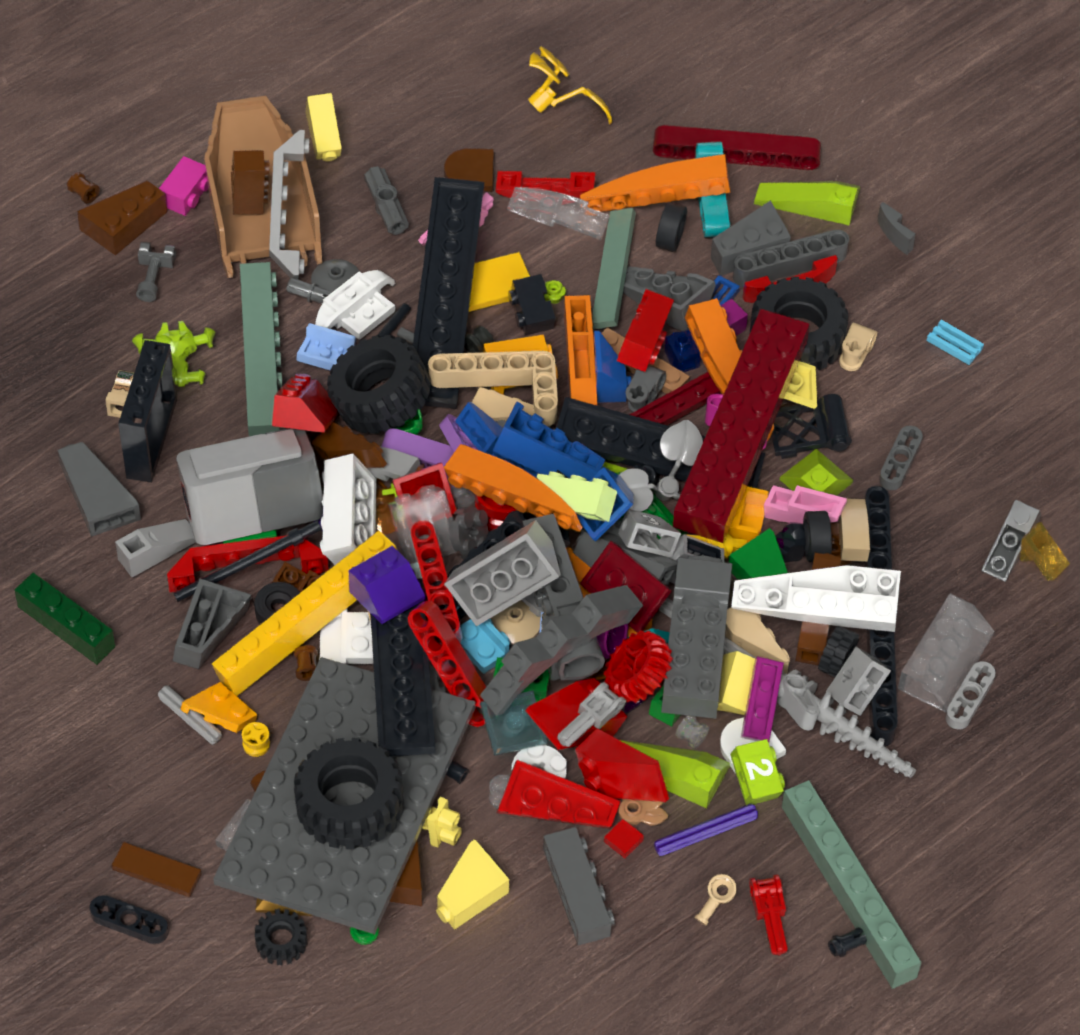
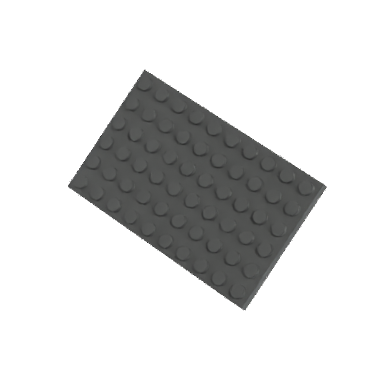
[213,657,475,934]

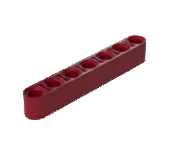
[653,125,821,170]

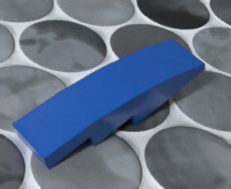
[455,402,540,479]

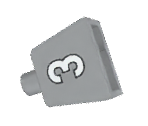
[618,509,681,558]

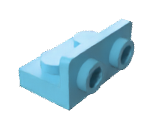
[453,618,510,674]

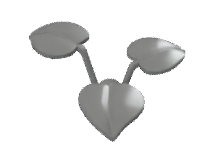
[619,420,703,512]

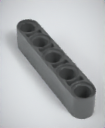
[733,229,849,287]

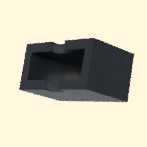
[508,274,556,336]

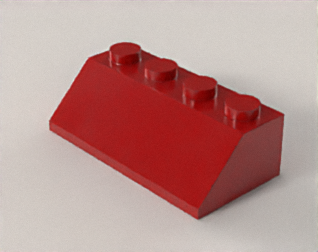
[272,374,339,432]

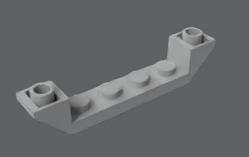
[269,130,309,280]

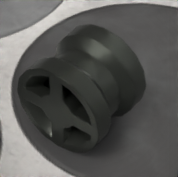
[464,326,494,353]

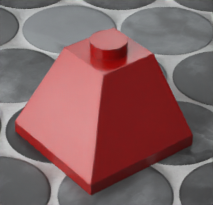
[392,462,457,530]

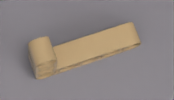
[428,351,558,426]

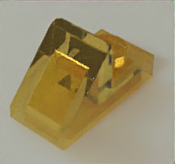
[1020,522,1070,581]

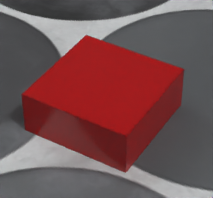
[604,819,644,859]

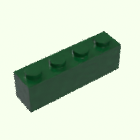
[14,572,115,665]

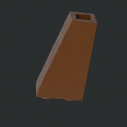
[795,553,842,665]

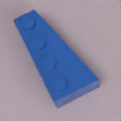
[493,401,605,481]

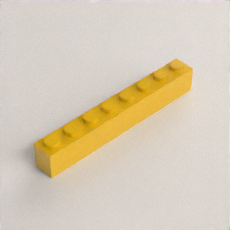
[212,531,397,696]

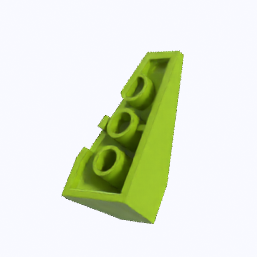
[754,181,860,225]
[620,740,730,809]

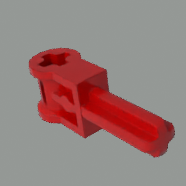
[749,874,788,956]

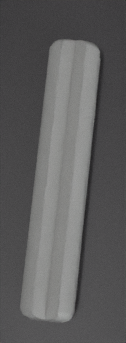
[158,686,222,745]

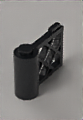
[771,394,852,459]

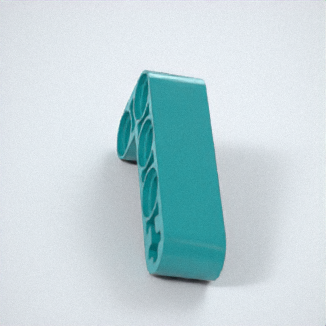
[695,142,730,238]

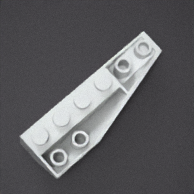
[732,566,901,632]

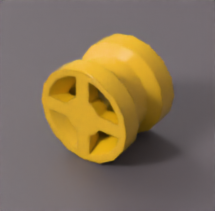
[242,722,270,757]

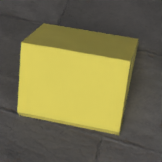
[717,651,755,715]

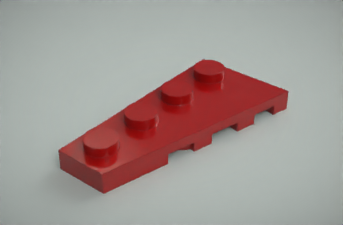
[496,760,620,829]

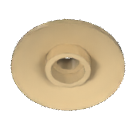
[491,600,541,645]

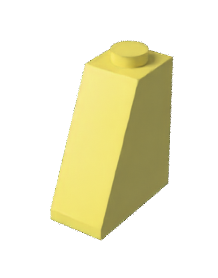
[306,93,341,161]
[436,840,509,930]

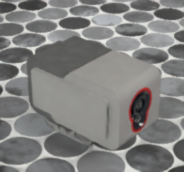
[176,428,323,545]

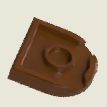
[444,148,494,192]

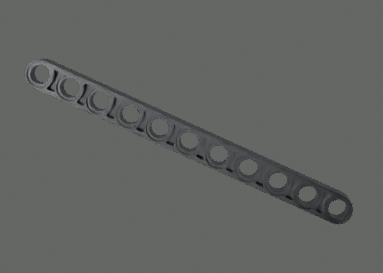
[864,486,898,746]

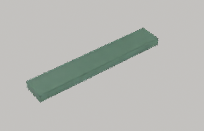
[592,208,636,329]

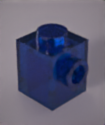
[664,329,701,373]

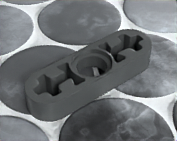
[879,426,923,490]

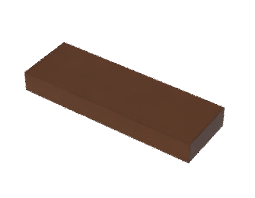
[112,842,201,898]

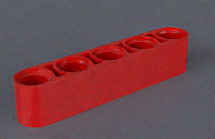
[411,520,463,644]
[408,601,494,727]

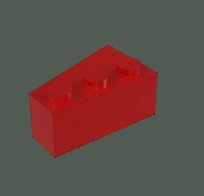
[617,289,674,372]

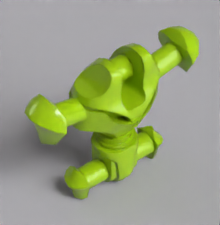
[132,321,216,387]

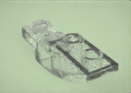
[506,187,610,240]

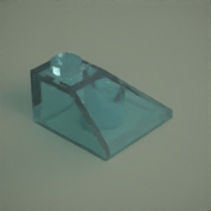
[480,691,547,756]

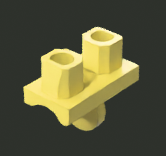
[422,797,462,848]

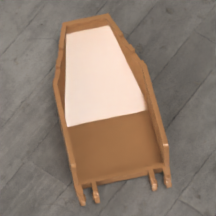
[204,96,322,278]

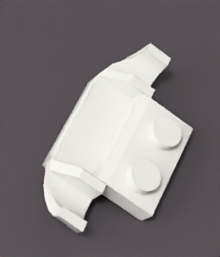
[315,270,395,340]
[320,608,373,664]

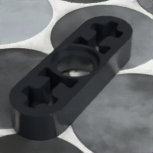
[89,895,168,944]

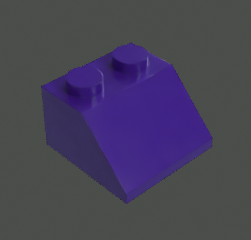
[348,546,425,624]

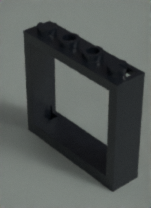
[118,340,177,483]

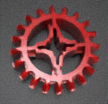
[604,630,673,703]

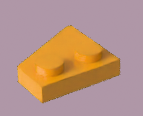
[180,682,258,733]

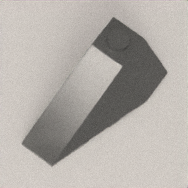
[623,266,716,333]

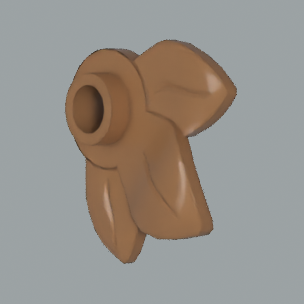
[618,799,668,826]

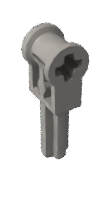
[557,682,626,747]

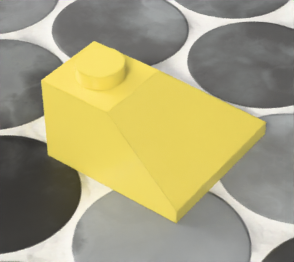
[784,361,817,409]

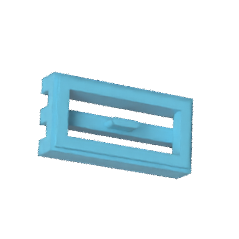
[927,320,984,365]

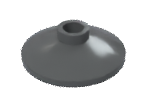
[311,259,359,292]

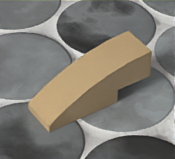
[839,499,870,561]

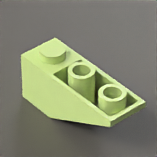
[537,472,617,522]

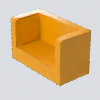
[727,487,769,542]

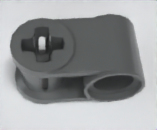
[625,365,667,413]

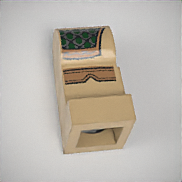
[106,370,134,418]

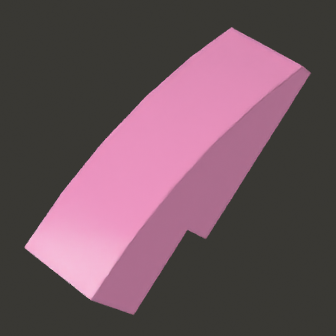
[764,485,847,524]

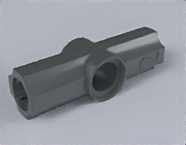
[364,166,408,235]

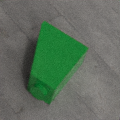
[729,528,788,580]

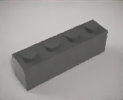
[543,827,615,946]

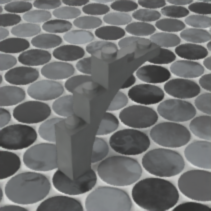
[480,585,643,716]

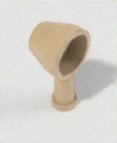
[694,874,736,926]

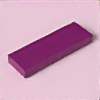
[740,656,784,743]

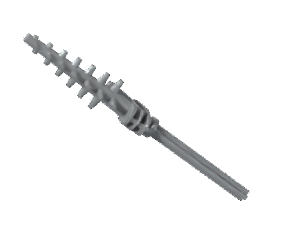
[658,598,916,778]

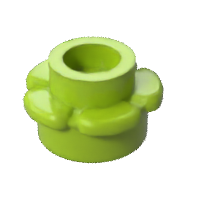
[544,280,566,304]

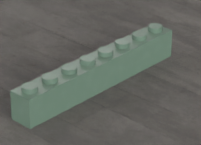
[240,262,285,437]
[782,780,921,989]

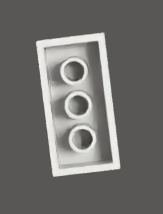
[320,454,376,566]

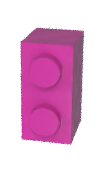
[159,156,208,216]

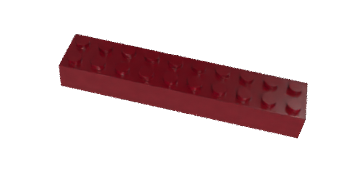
[673,309,810,543]

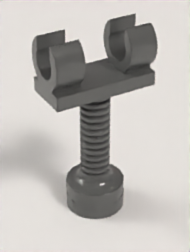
[136,242,176,302]

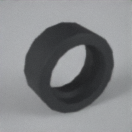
[655,202,687,252]
[803,511,832,562]

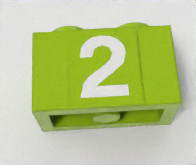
[730,739,785,805]

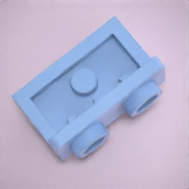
[297,323,356,370]

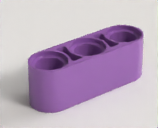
[381,429,454,479]

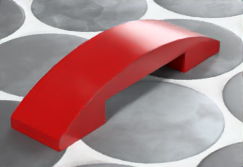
[496,171,596,203]
[743,255,838,303]

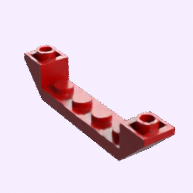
[167,536,329,593]

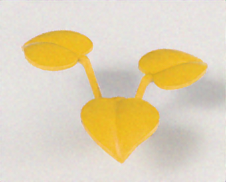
[528,46,612,125]

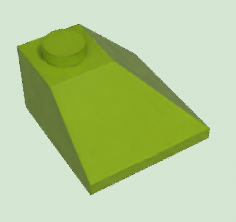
[779,449,853,496]

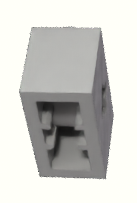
[826,647,891,716]

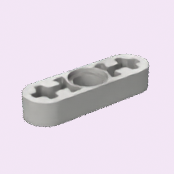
[945,661,995,729]

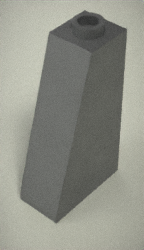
[58,442,141,537]
[573,531,677,586]

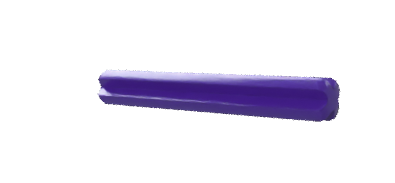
[654,804,758,856]

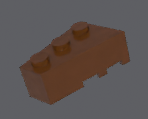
[77,181,167,256]

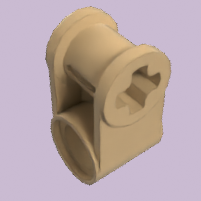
[839,322,877,371]

